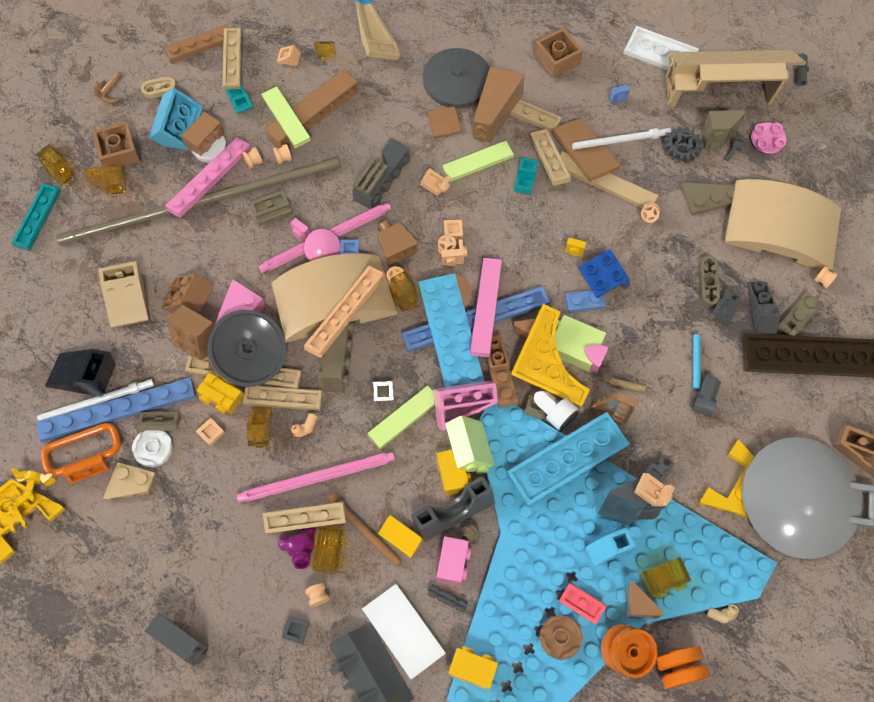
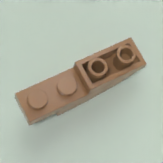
[486,334,518,409]

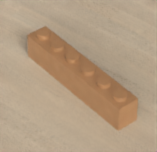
[265,70,359,148]

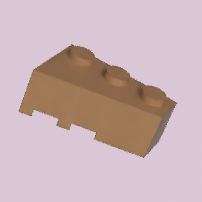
[833,425,874,478]

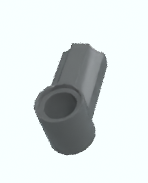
[692,376,721,417]

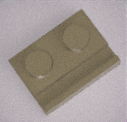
[249,190,293,227]

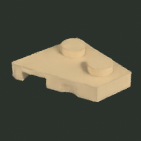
[103,462,157,501]

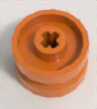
[600,624,658,678]
[656,646,711,690]

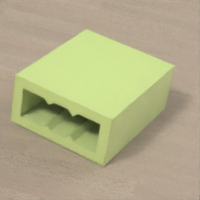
[555,315,606,372]
[445,416,495,474]

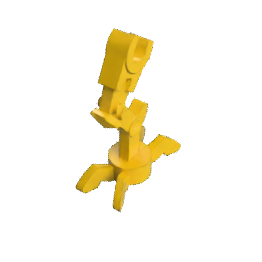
[4,468,56,533]

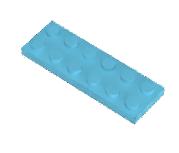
[418,273,484,387]
[506,412,630,507]

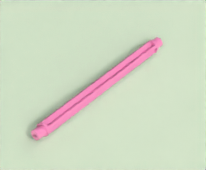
[258,202,391,273]
[236,452,395,503]

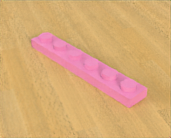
[165,137,251,218]

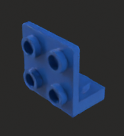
[578,249,630,298]

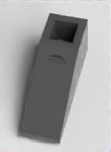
[747,281,781,334]

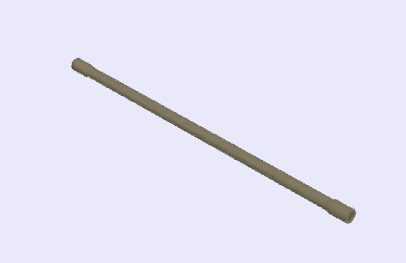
[56,157,341,246]

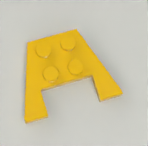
[698,440,754,519]
[0,479,66,565]

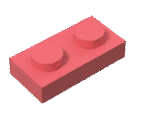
[559,582,607,624]

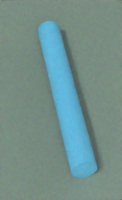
[693,334,701,390]

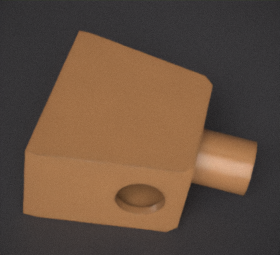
[377,220,418,267]

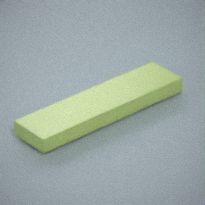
[261,87,311,148]
[442,141,514,182]
[367,386,435,449]

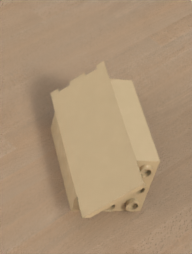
[666,50,807,107]

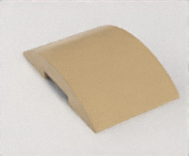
[724,179,841,272]
[272,253,397,343]

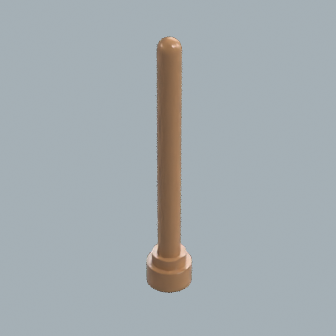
[324,492,401,566]

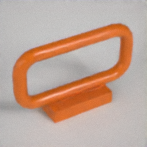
[41,423,121,484]

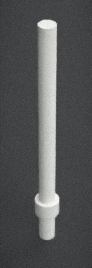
[572,128,671,150]
[37,379,154,421]

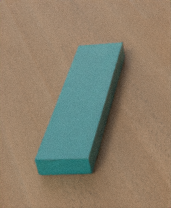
[11,183,61,251]

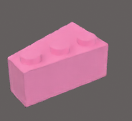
[214,280,266,326]

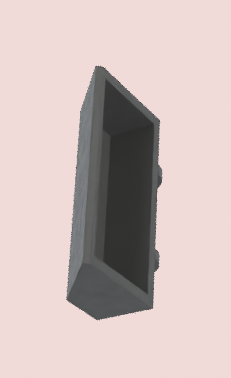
[597,474,666,526]
[329,623,414,702]

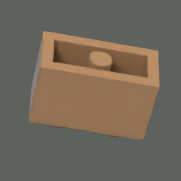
[181,112,224,156]

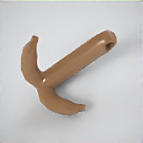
[93,72,122,104]

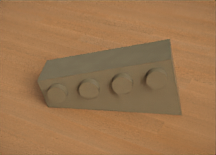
[317,321,354,392]

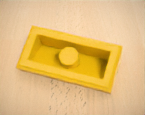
[378,515,423,558]

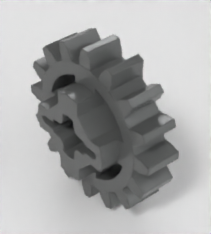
[663,126,703,163]

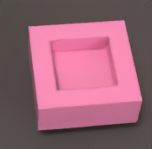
[290,218,310,240]

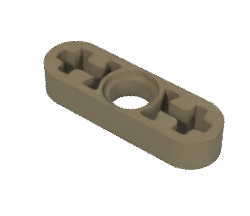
[699,256,720,308]

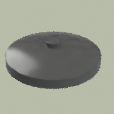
[423,48,490,108]
[207,310,286,388]

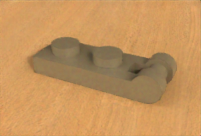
[778,292,823,336]

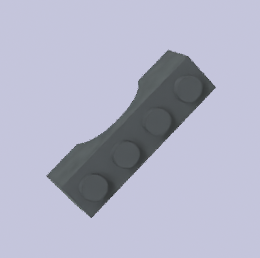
[352,139,411,209]
[411,476,495,542]

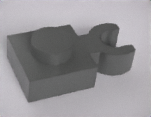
[712,289,740,325]
[639,455,674,483]

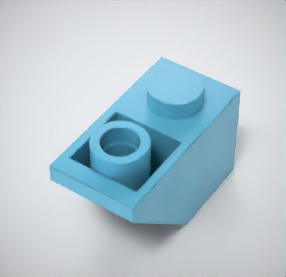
[585,528,636,567]

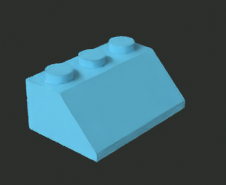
[149,88,203,150]

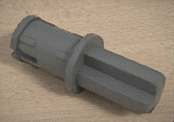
[795,53,809,86]

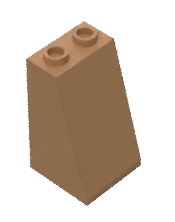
[473,66,524,142]

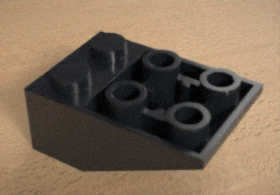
[45,349,115,397]

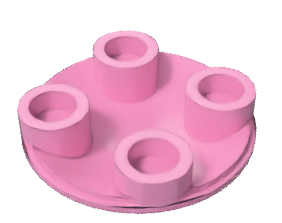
[751,122,787,154]
[304,229,340,261]

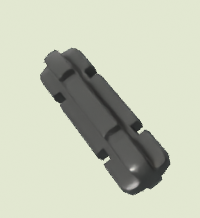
[428,584,468,612]

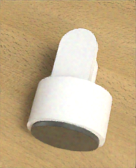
[534,391,579,431]

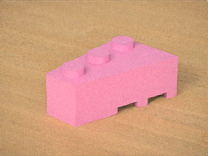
[433,381,498,430]

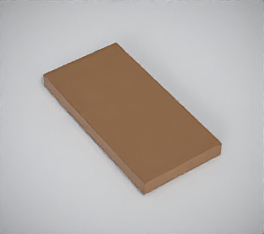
[552,117,620,181]

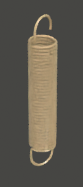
[604,378,653,393]

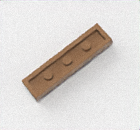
[164,24,229,63]

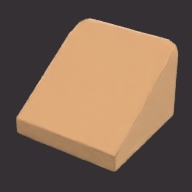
[277,45,301,66]

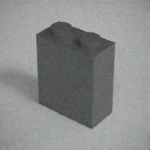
[145,613,208,666]

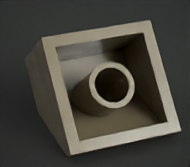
[701,110,745,150]

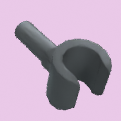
[725,139,744,161]

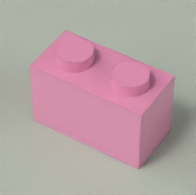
[436,536,472,586]

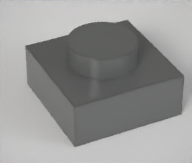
[282,617,309,645]

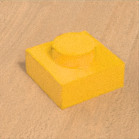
[565,238,586,257]

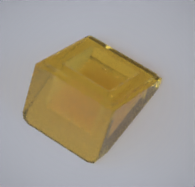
[314,41,336,61]

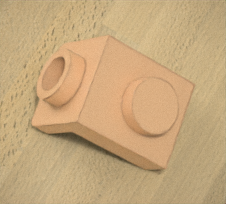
[420,168,451,196]
[441,239,467,266]
[634,473,675,506]

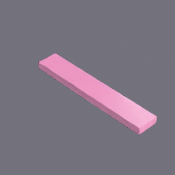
[470,258,502,357]

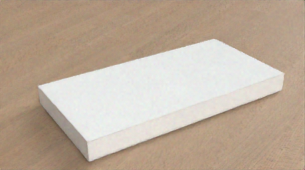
[623,26,699,70]
[362,584,446,680]

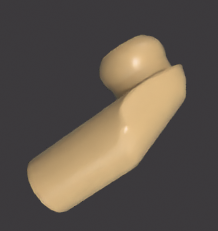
[706,604,739,624]

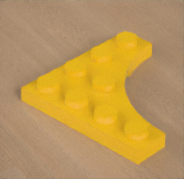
[511,304,590,407]

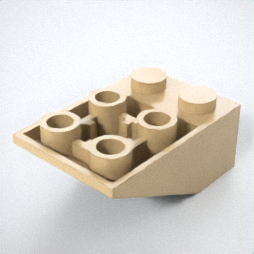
[99,261,149,328]

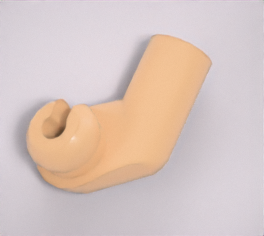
[291,413,318,437]

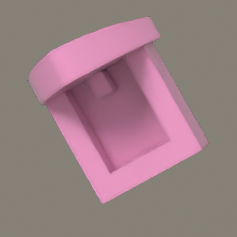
[584,345,608,374]

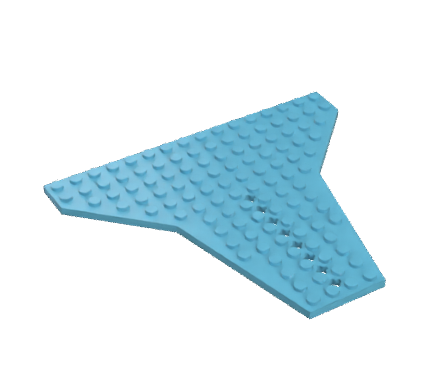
[447,403,777,702]

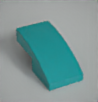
[225,83,253,114]
[514,157,539,195]

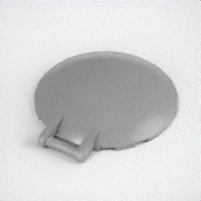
[742,437,874,559]

